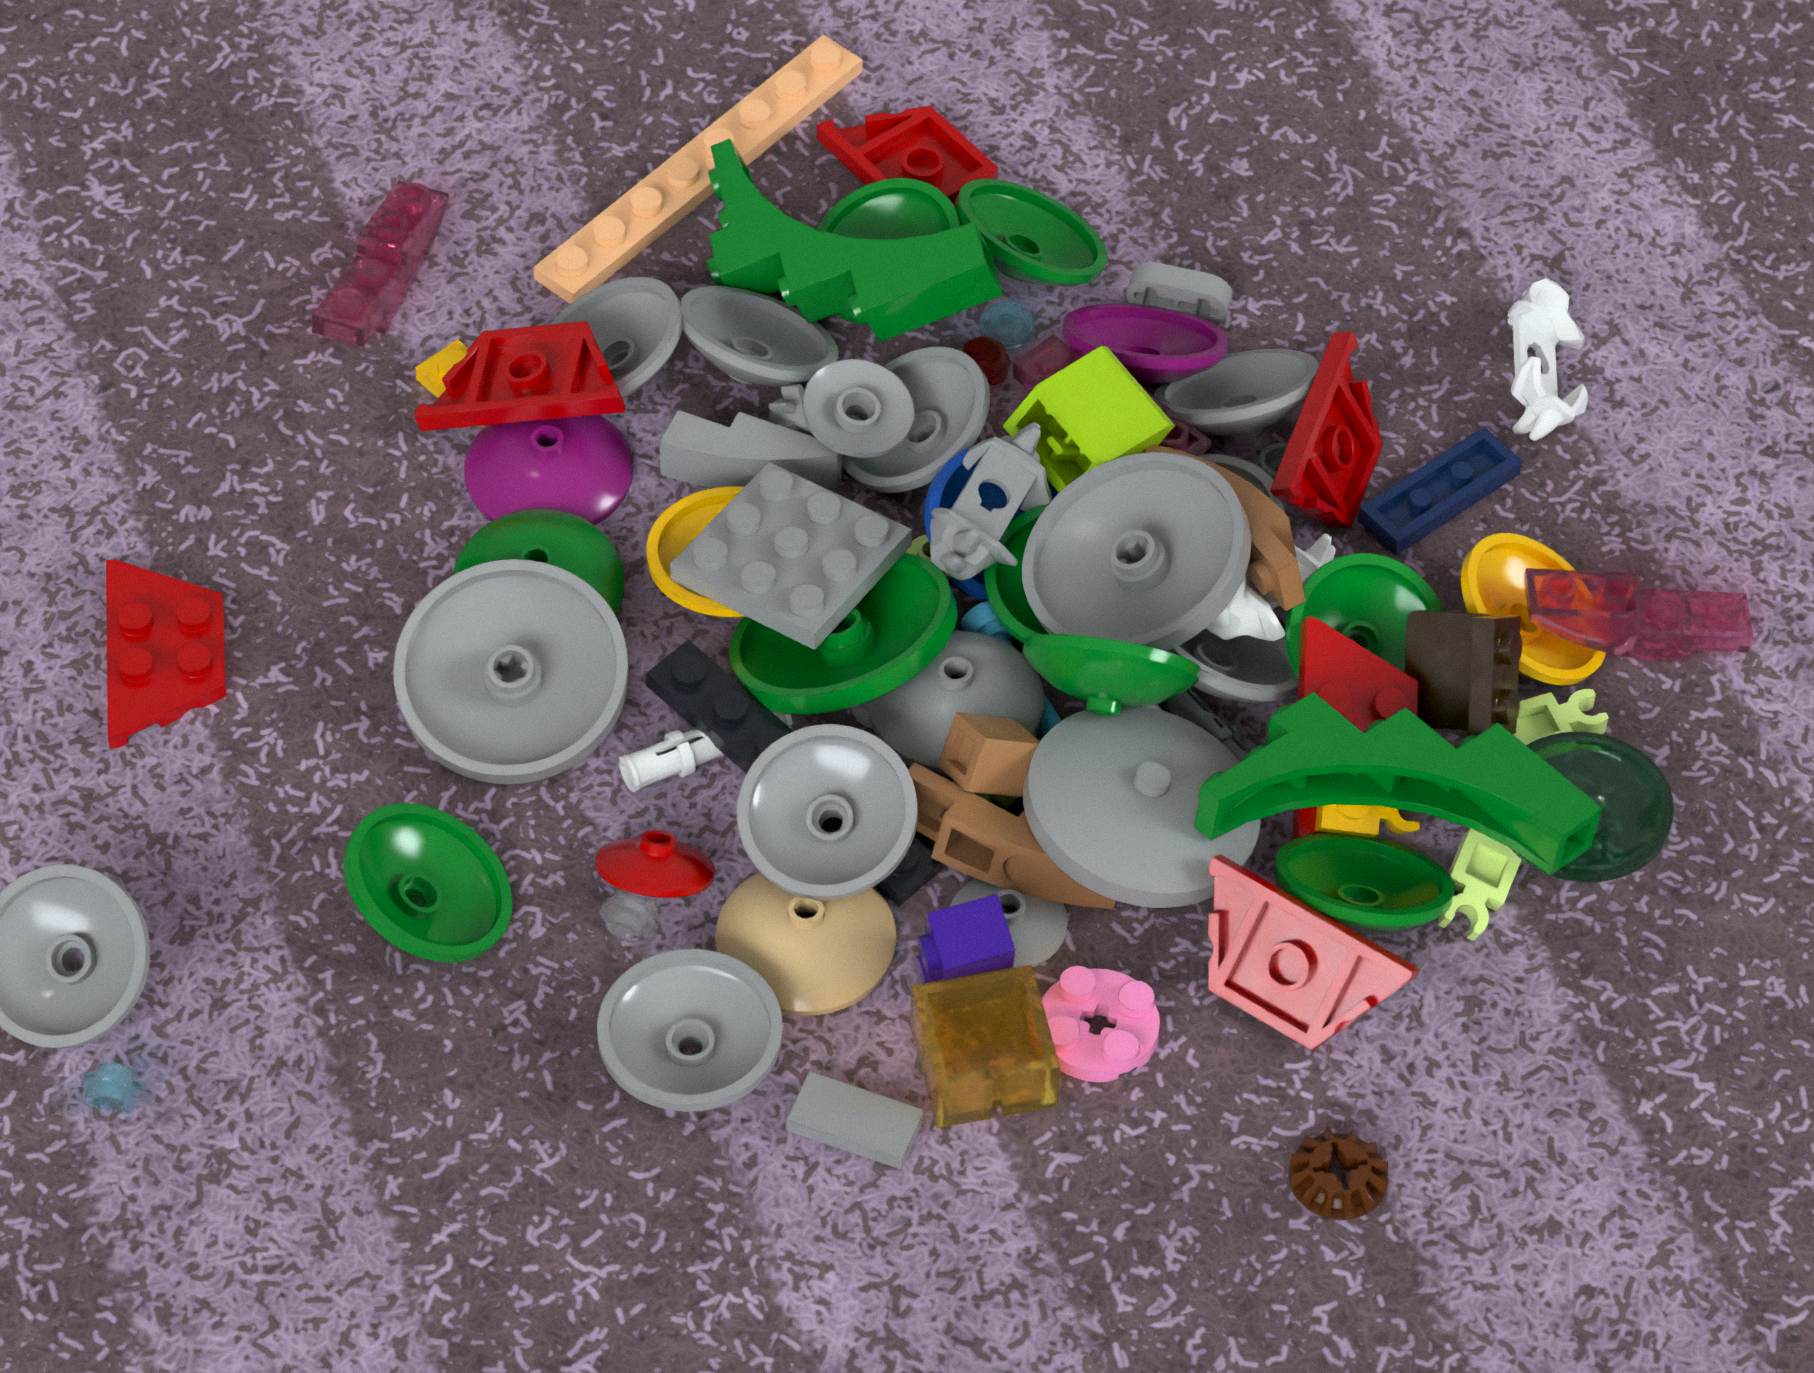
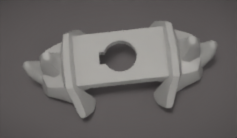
[930,422,1053,581]

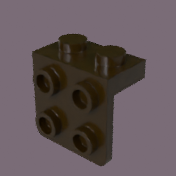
[1405,610,1522,736]

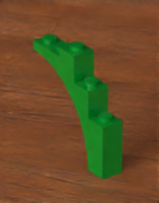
[707,138,1003,342]
[1194,692,1603,875]

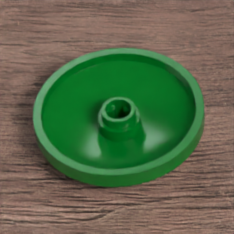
[729,553,958,715]

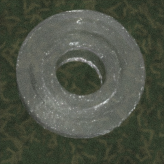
[599,888,659,942]

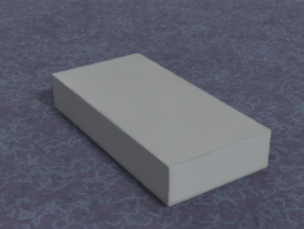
[786,1071,924,1170]

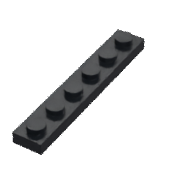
[645,639,942,907]

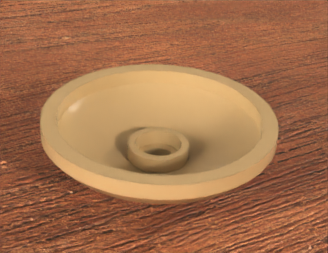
[715,872,896,1016]

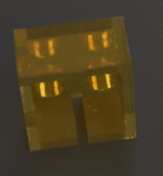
[910,965,1060,1128]

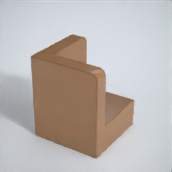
[937,712,1040,797]

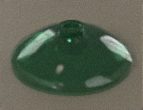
[1509,732,1674,882]

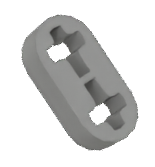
[1126,262,1233,326]

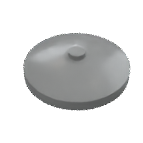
[1022,452,1251,651]
[393,559,629,784]
[1023,706,1261,908]

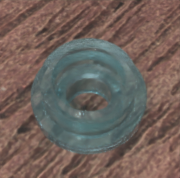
[979,302,1034,351]
[81,1063,144,1112]

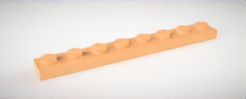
[533,34,863,304]

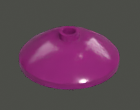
[1062,303,1229,389]
[464,415,633,525]

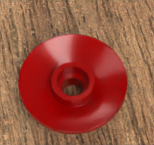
[595,830,715,898]

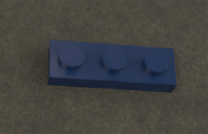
[1358,427,1522,556]

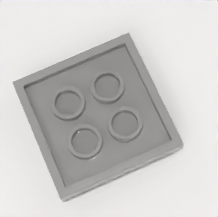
[670,462,912,650]

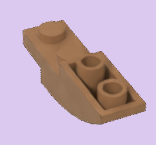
[1144,445,1305,611]
[908,762,1118,909]

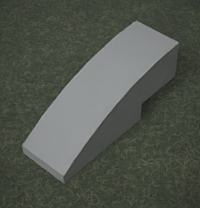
[659,410,842,489]

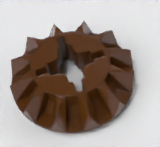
[1288,1127,1388,1220]

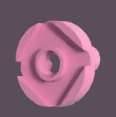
[1037,966,1160,1082]

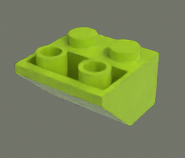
[1003,346,1175,493]

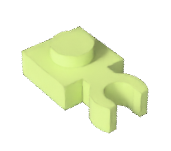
[1513,689,1609,759]
[1438,828,1523,941]

